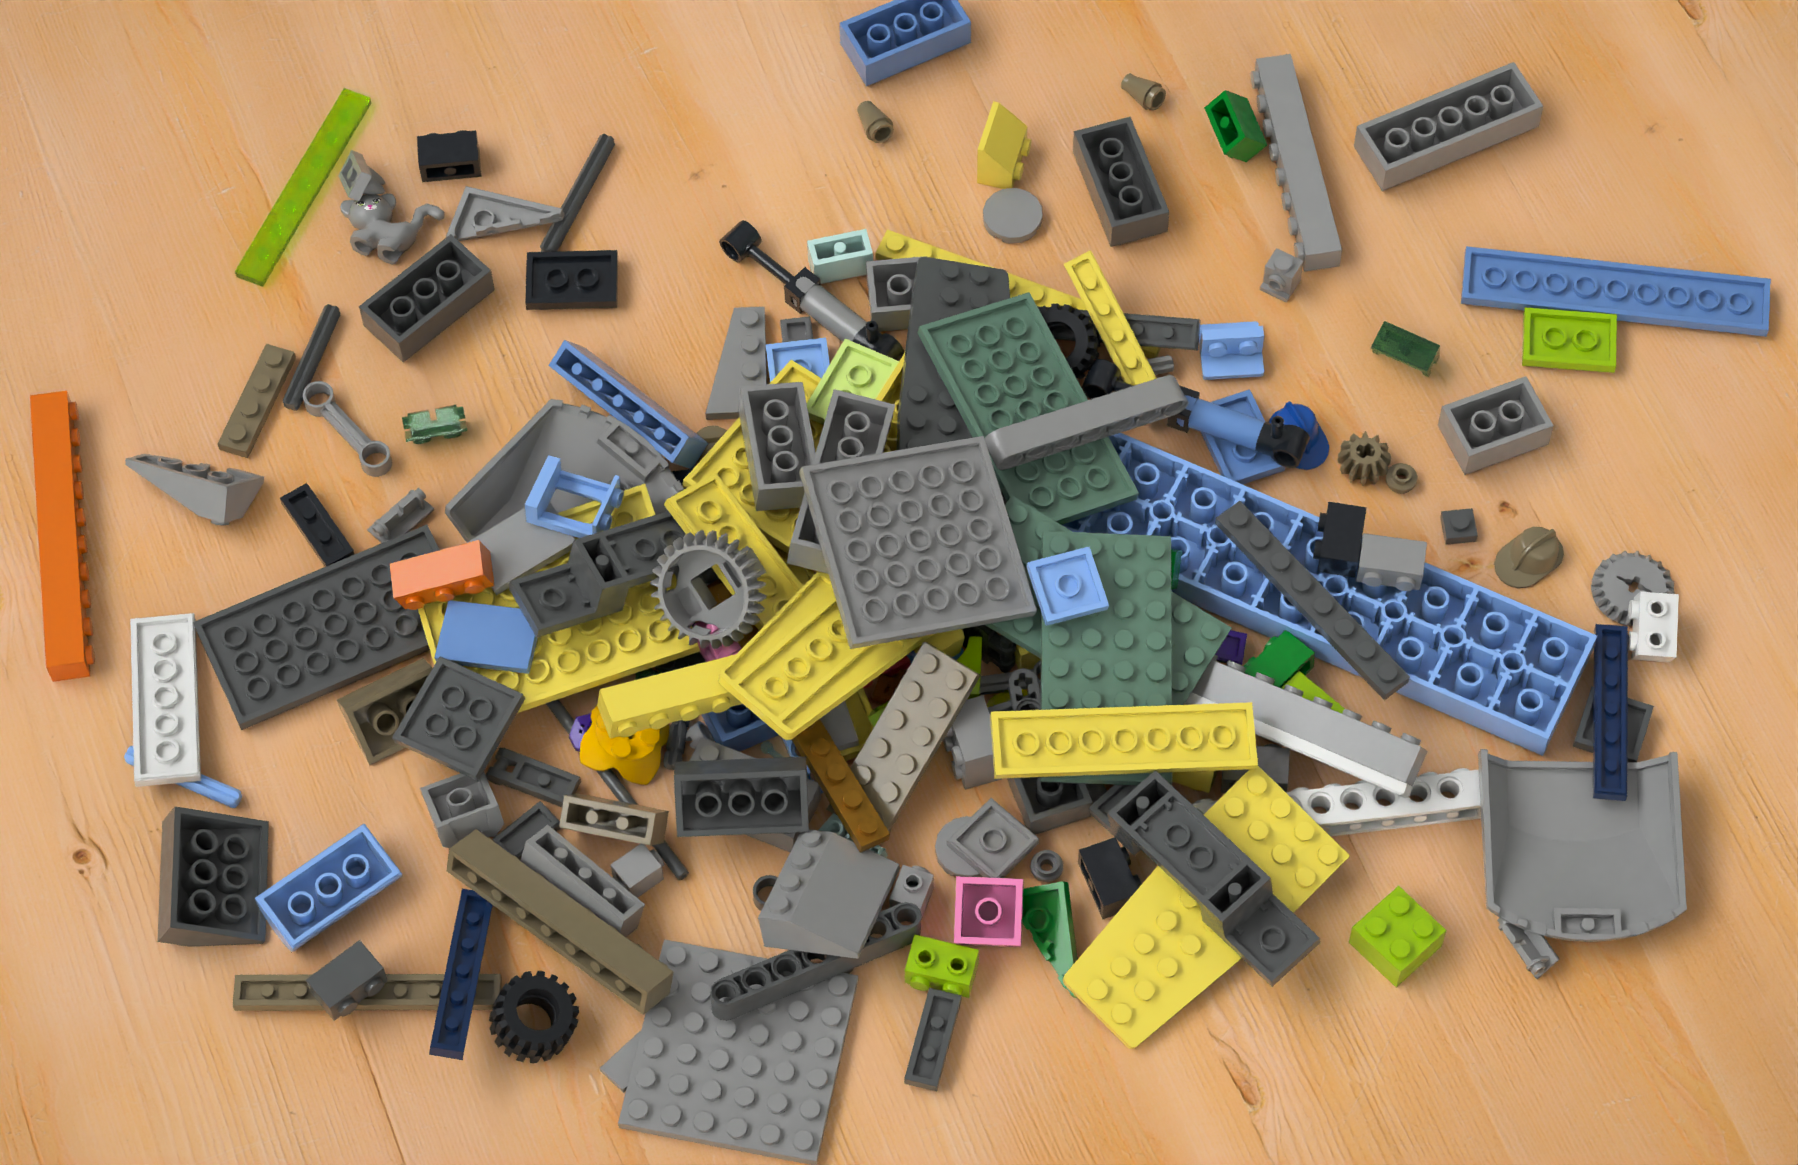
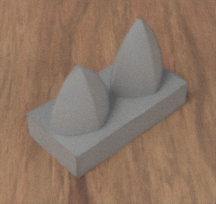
[338,150,385,201]

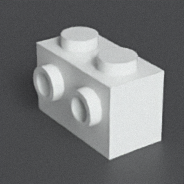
[1628,592,1679,662]

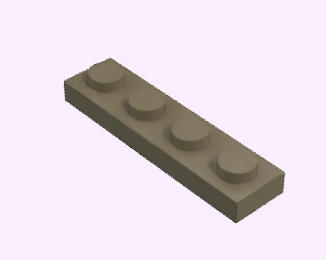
[218,344,296,458]

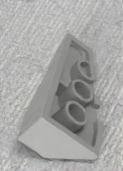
[125,454,264,525]

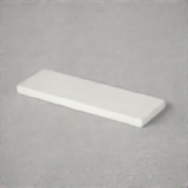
[130,613,201,787]

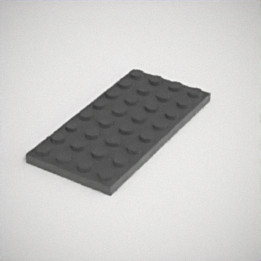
[193,524,440,730]

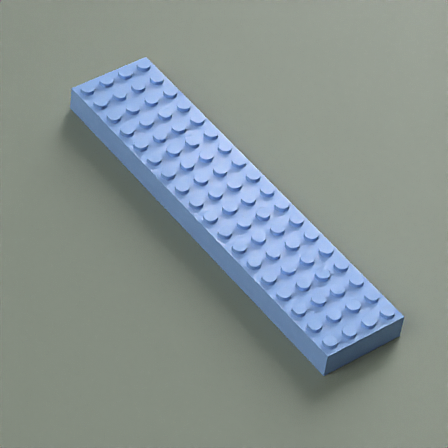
[1062,433,1597,756]

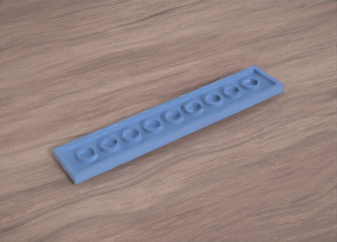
[1461,246,1771,337]

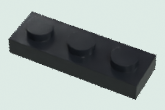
[280,483,355,567]

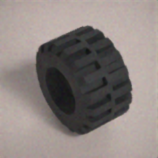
[1039,303,1100,380]
[489,971,579,1063]

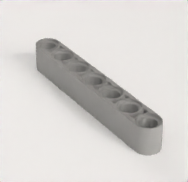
[985,375,1188,470]

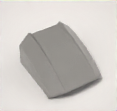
[420,772,504,848]

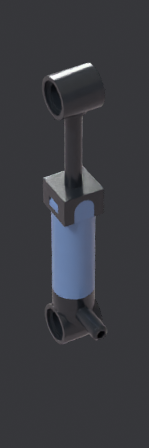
[1081,359,1310,468]

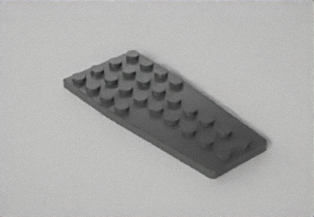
[897,257,1010,504]

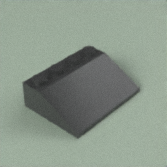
[157,806,269,947]

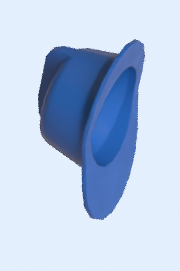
[1269,401,1329,470]

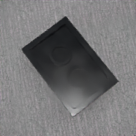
[525,250,618,310]

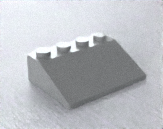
[758,829,900,959]

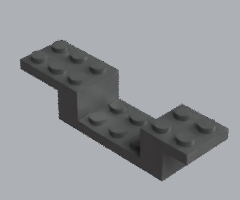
[509,511,719,637]
[1088,770,1320,987]

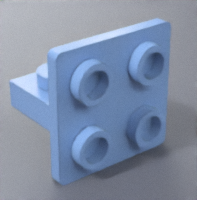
[1199,321,1264,380]

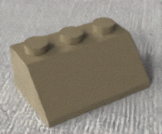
[337,658,433,765]

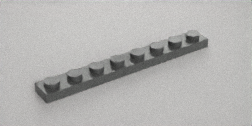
[1215,501,1410,701]

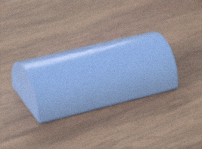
[255,824,402,952]

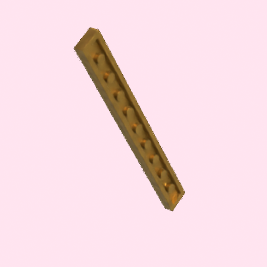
[708,583,890,853]

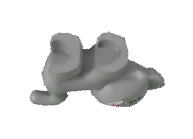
[340,193,445,265]

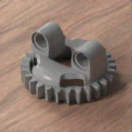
[650,530,767,649]

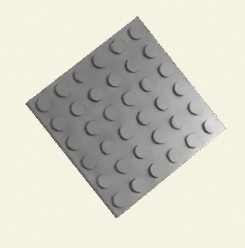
[799,436,1037,649]
[618,939,858,1165]

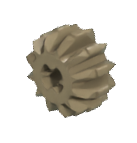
[1337,431,1391,486]

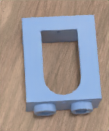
[525,455,624,538]

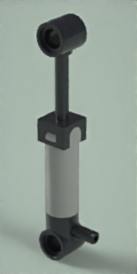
[719,220,905,361]

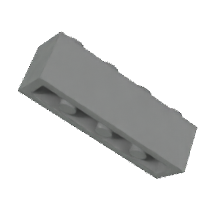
[520,825,645,937]

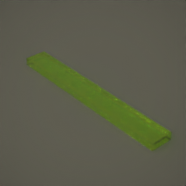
[235,88,371,287]

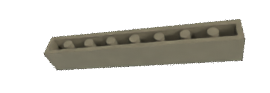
[446,829,674,1015]

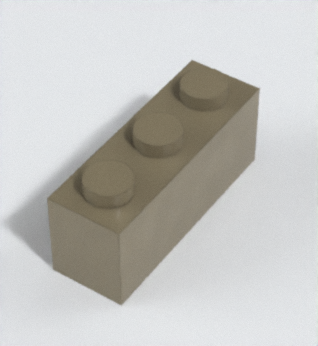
[559,793,669,846]

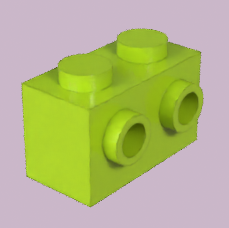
[905,935,979,998]

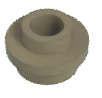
[1386,463,1417,494]

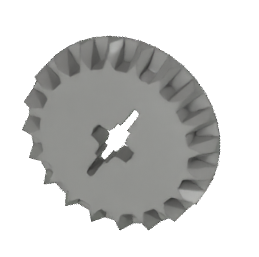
[1591,551,1675,626]

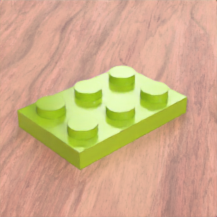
[1522,307,1617,373]

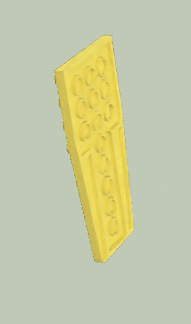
[718,571,934,740]
[1063,766,1350,1049]

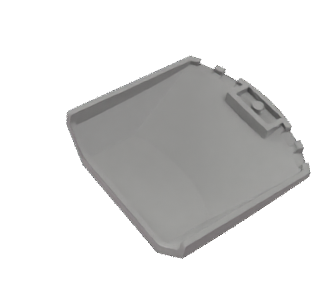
[445,399,684,542]
[1478,749,1687,942]

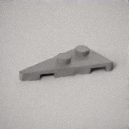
[446,186,565,241]

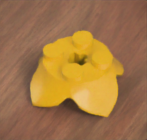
[579,705,670,785]

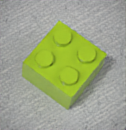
[1349,886,1447,987]

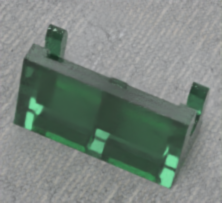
[1371,321,1440,377]

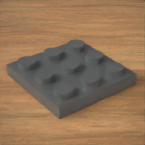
[392,656,525,781]

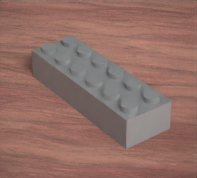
[1354,62,1543,191]
[787,389,895,574]

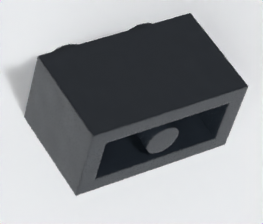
[417,130,482,182]
[1313,502,1367,578]
[1078,837,1142,919]

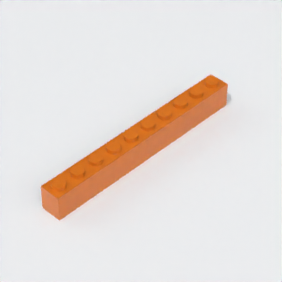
[30,390,95,682]

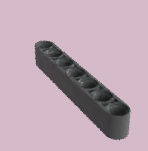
[710,902,922,1021]

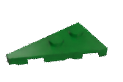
[1022,881,1078,998]

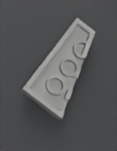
[705,307,767,420]

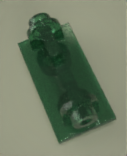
[402,404,467,444]

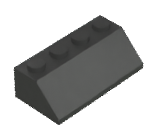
[674,757,809,837]

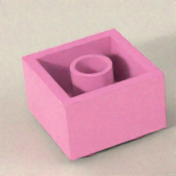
[954,876,1024,947]

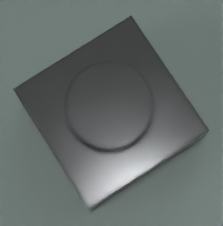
[1440,508,1478,545]

